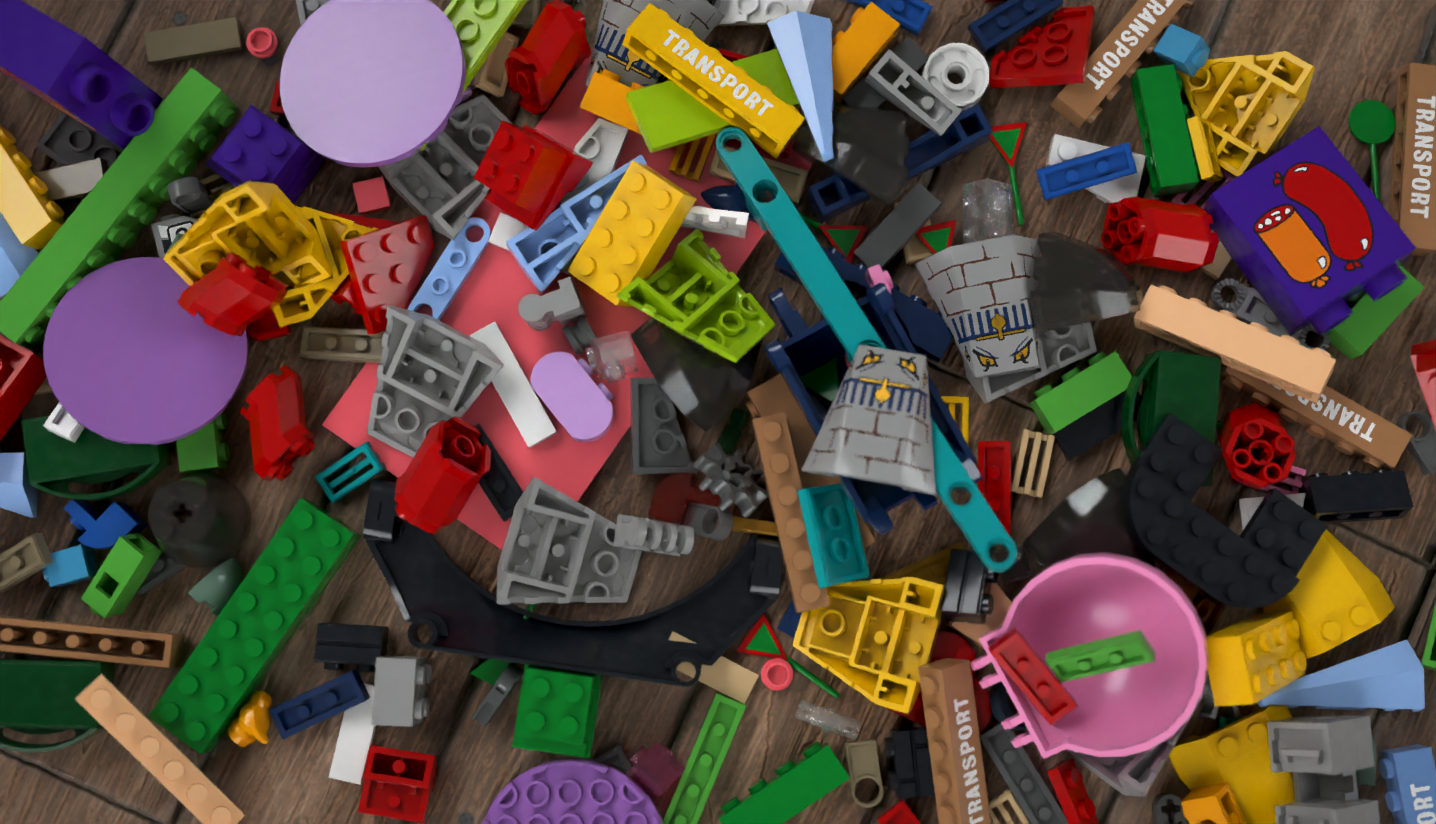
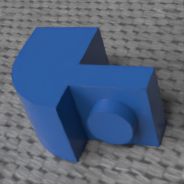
[64,499,148,549]

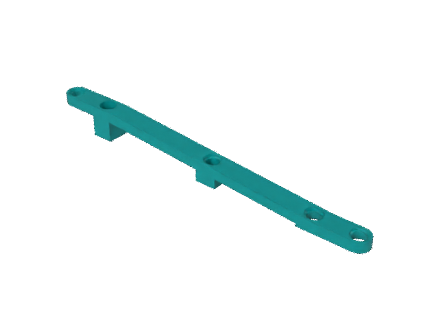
[716,127,1017,572]

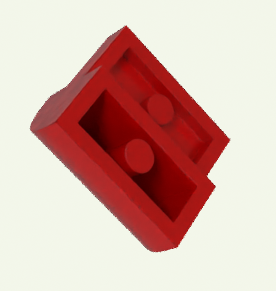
[358,745,437,824]

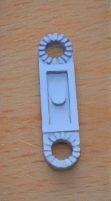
[408,217,491,321]

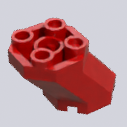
[504,0,591,115]
[1101,197,1219,273]
[177,252,288,336]
[240,365,316,481]
[1217,403,1296,490]
[395,416,491,534]

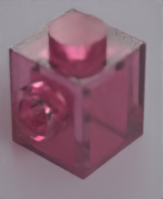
[626,742,685,800]

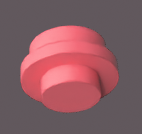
[246,27,278,59]
[761,658,793,691]

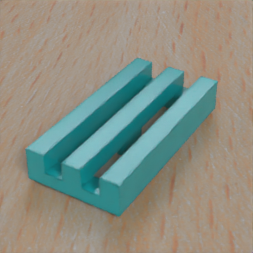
[315,441,386,503]

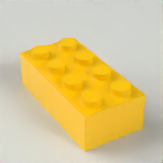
[567,160,697,307]
[1206,611,1307,706]

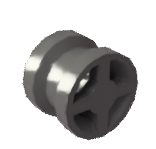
[562,316,599,356]

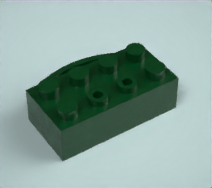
[1121,350,1221,487]
[21,416,172,500]
[0,658,115,753]

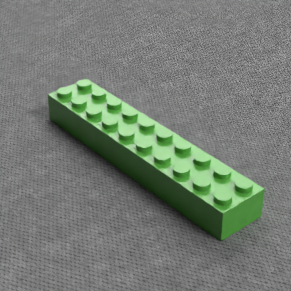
[0,67,239,353]

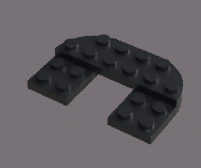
[1121,413,1327,608]

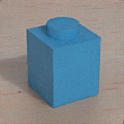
[1154,24,1211,77]
[42,545,98,587]

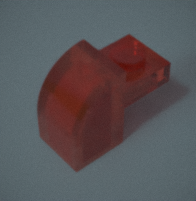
[648,472,720,524]

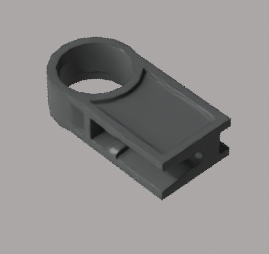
[166,177,214,215]
[1396,410,1436,476]
[680,501,733,541]
[471,663,523,727]

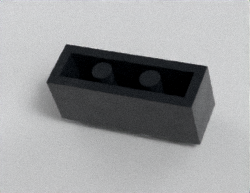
[1299,468,1413,524]

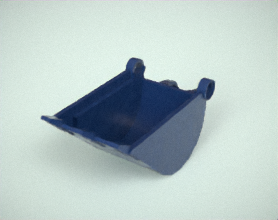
[764,282,982,535]

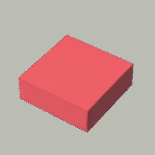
[352,176,392,216]

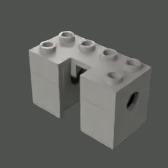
[1267,715,1380,824]

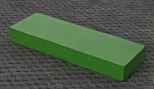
[1046,630,1156,682]

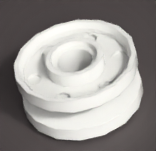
[921,43,989,112]

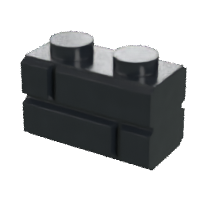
[940,549,999,624]
[314,622,389,672]
[884,726,935,798]

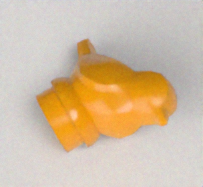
[227,690,272,747]

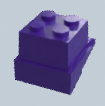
[205,105,326,204]

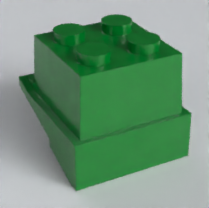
[512,664,604,758]

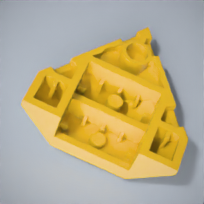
[1176,51,1315,177]
[272,205,378,327]

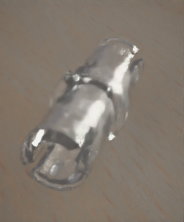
[794,699,862,741]

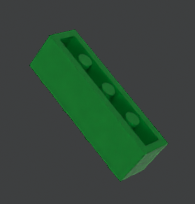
[1130,64,1201,197]
[718,741,850,824]

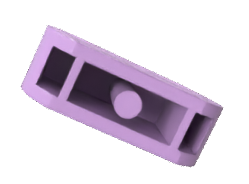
[531,352,615,442]

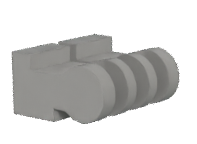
[518,277,587,331]
[613,514,694,556]

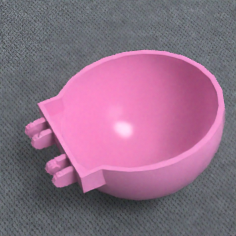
[970,553,1209,759]

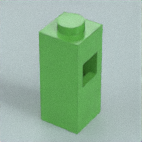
[81,533,162,618]

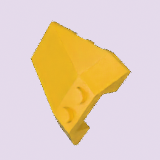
[163,181,332,289]
[1260,529,1395,659]
[792,577,944,714]
[1168,705,1295,824]

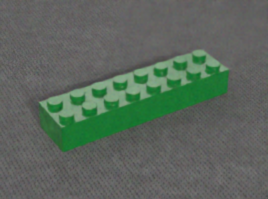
[148,498,362,754]

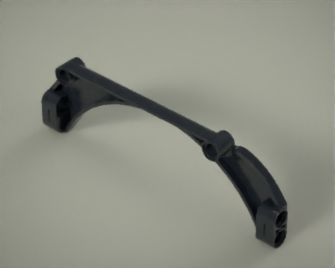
[363,479,784,687]

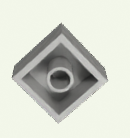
[372,655,432,727]

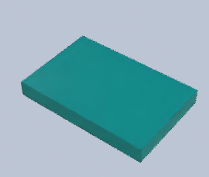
[797,483,870,588]

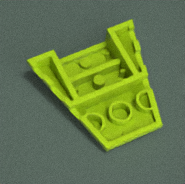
[617,228,776,363]

